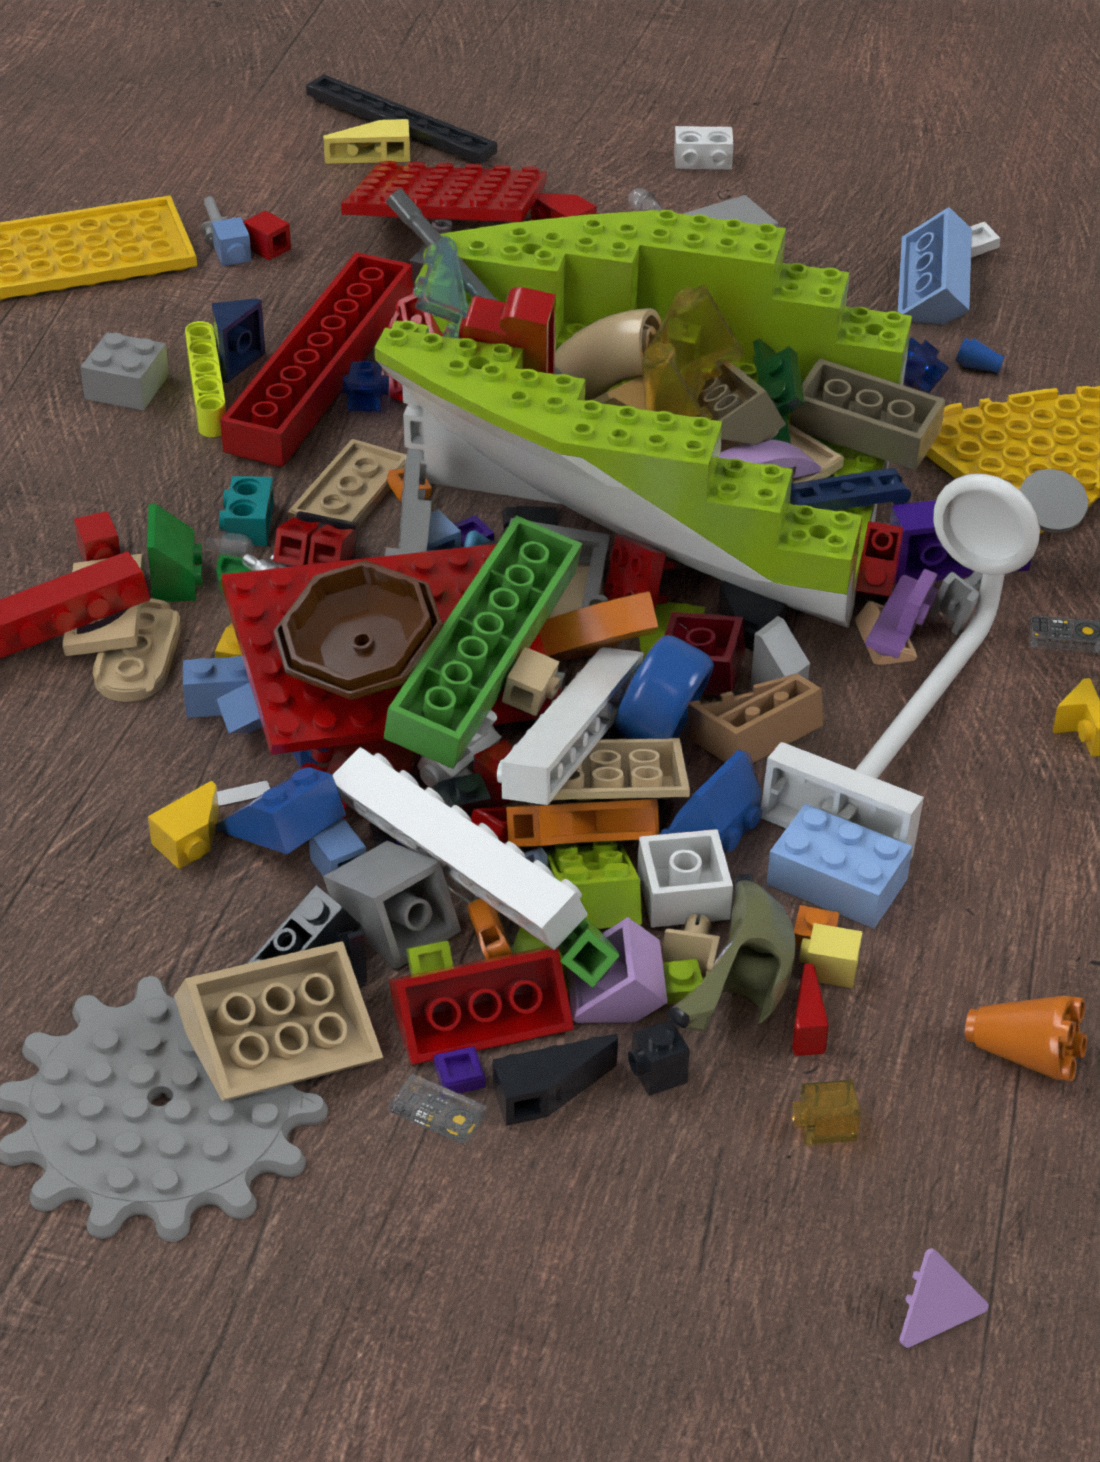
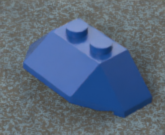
[659,750,763,854]

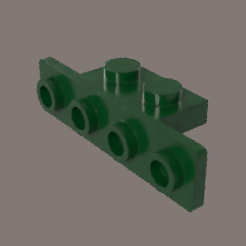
[753,338,805,444]

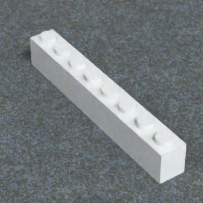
[497,647,644,805]
[333,747,588,950]

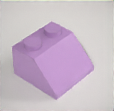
[567,917,668,1023]

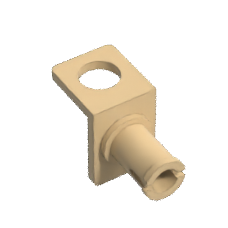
[662,914,720,975]

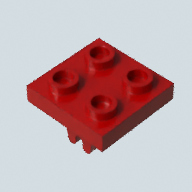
[604,535,675,611]

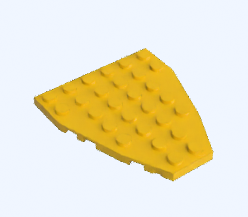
[926,386,1100,534]

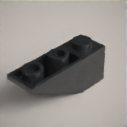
[247,885,362,964]
[493,1033,618,1126]

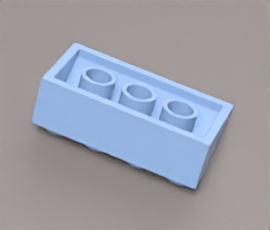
[898,207,972,325]

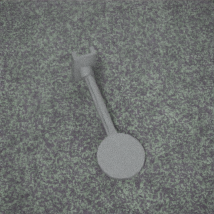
[929,469,1088,636]

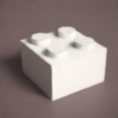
[637,829,733,927]

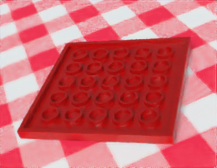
[341,161,547,222]

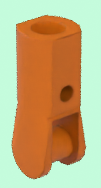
[467,898,513,959]

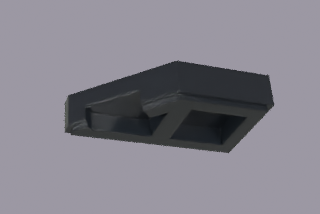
[335,930,367,988]

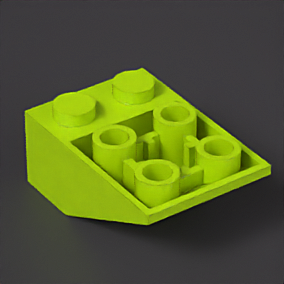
[544,841,642,929]

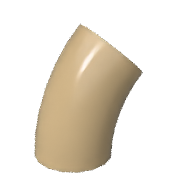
[555,308,664,401]

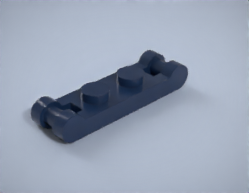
[790,468,911,511]

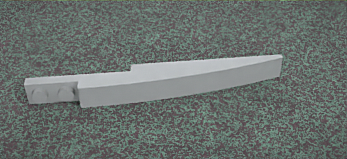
[385,448,432,556]

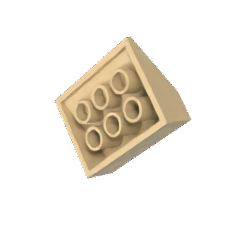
[550,738,690,802]
[174,941,383,1102]

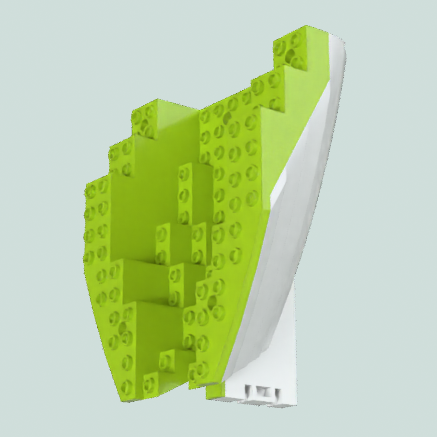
[375,210,912,628]

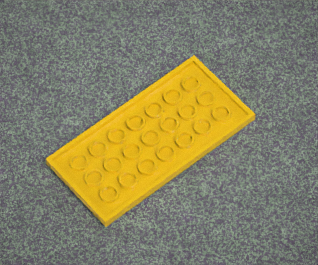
[0,195,197,301]

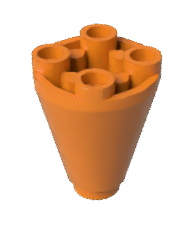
[965,996,1087,1082]

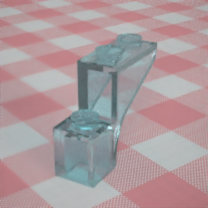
[413,236,469,339]

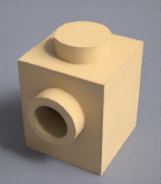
[502,647,561,716]

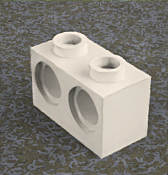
[674,126,734,169]

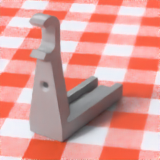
[509,518,610,608]

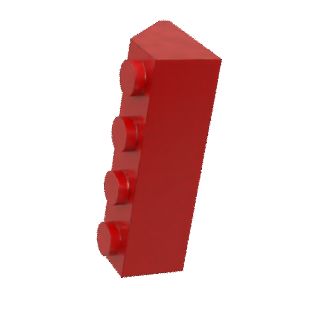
[388,946,574,1065]

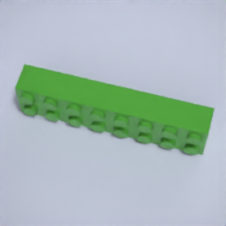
[383,515,583,769]

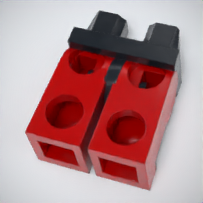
[273,511,359,566]

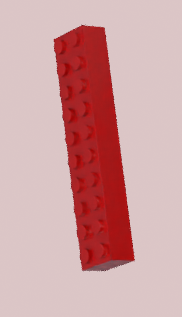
[220,252,413,467]

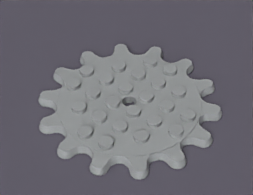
[0,976,328,1242]

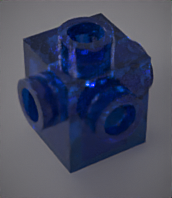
[904,337,950,393]
[342,360,390,412]

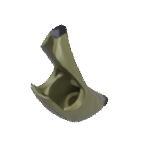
[668,874,795,1032]

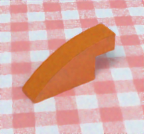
[539,591,658,662]

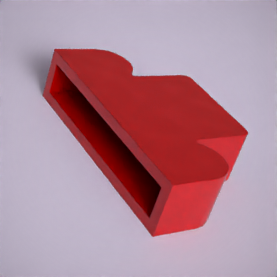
[459,287,556,374]

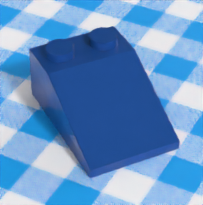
[215,767,346,854]

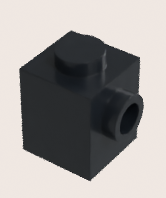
[628,1020,690,1096]

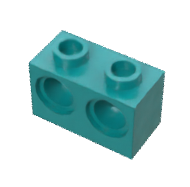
[219,476,275,546]

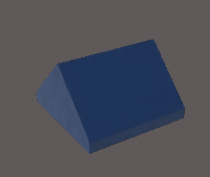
[212,298,266,383]

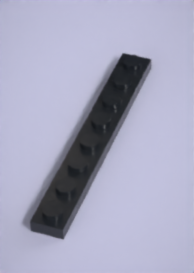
[306,74,497,164]

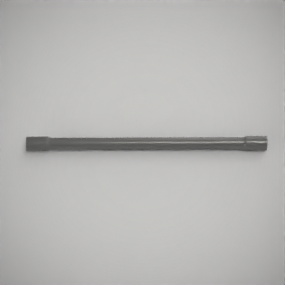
[386,189,586,401]

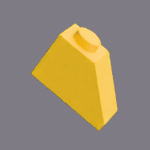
[148,781,219,869]

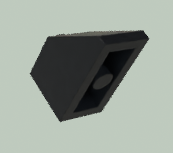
[718,581,787,651]

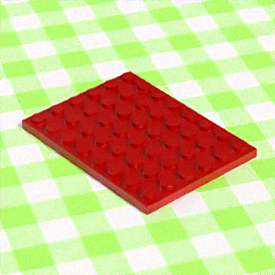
[221,544,562,755]

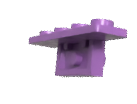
[865,569,939,658]

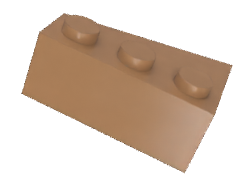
[687,674,823,763]

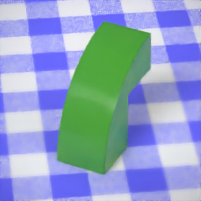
[558,917,620,988]

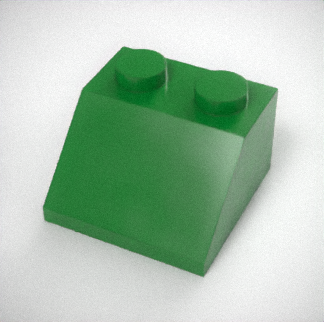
[147,503,203,602]

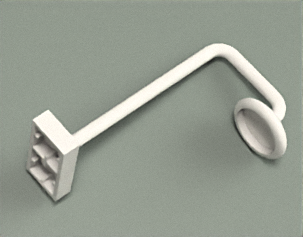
[761,474,1040,858]

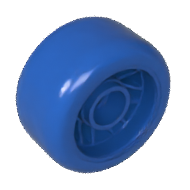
[614,635,714,739]

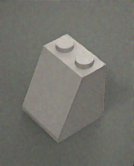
[323,841,461,969]

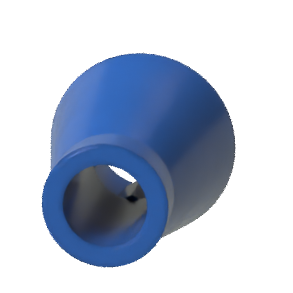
[955,338,1005,374]

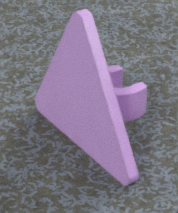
[899,1248,989,1348]

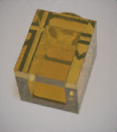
[792,1079,861,1145]

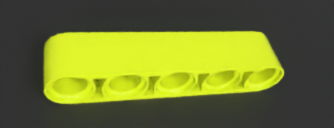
[185,321,226,437]

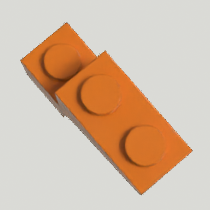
[506,798,660,847]

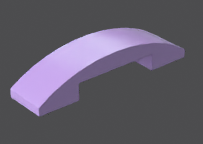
[720,440,821,478]

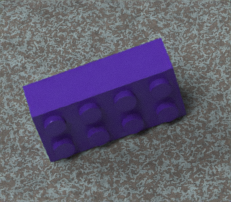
[890,500,1032,585]

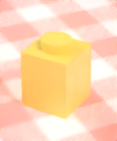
[799,923,862,989]

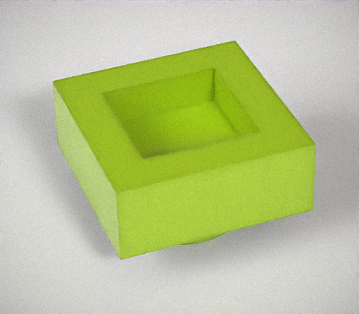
[406,940,453,975]
[663,959,703,1004]

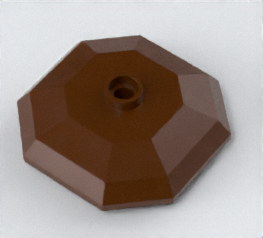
[274,560,443,700]

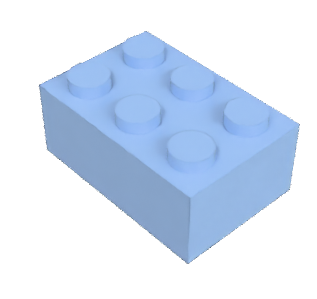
[767,803,913,929]

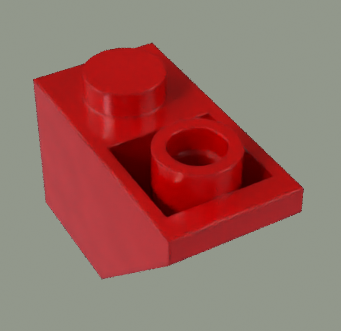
[530,193,597,221]
[855,521,904,602]

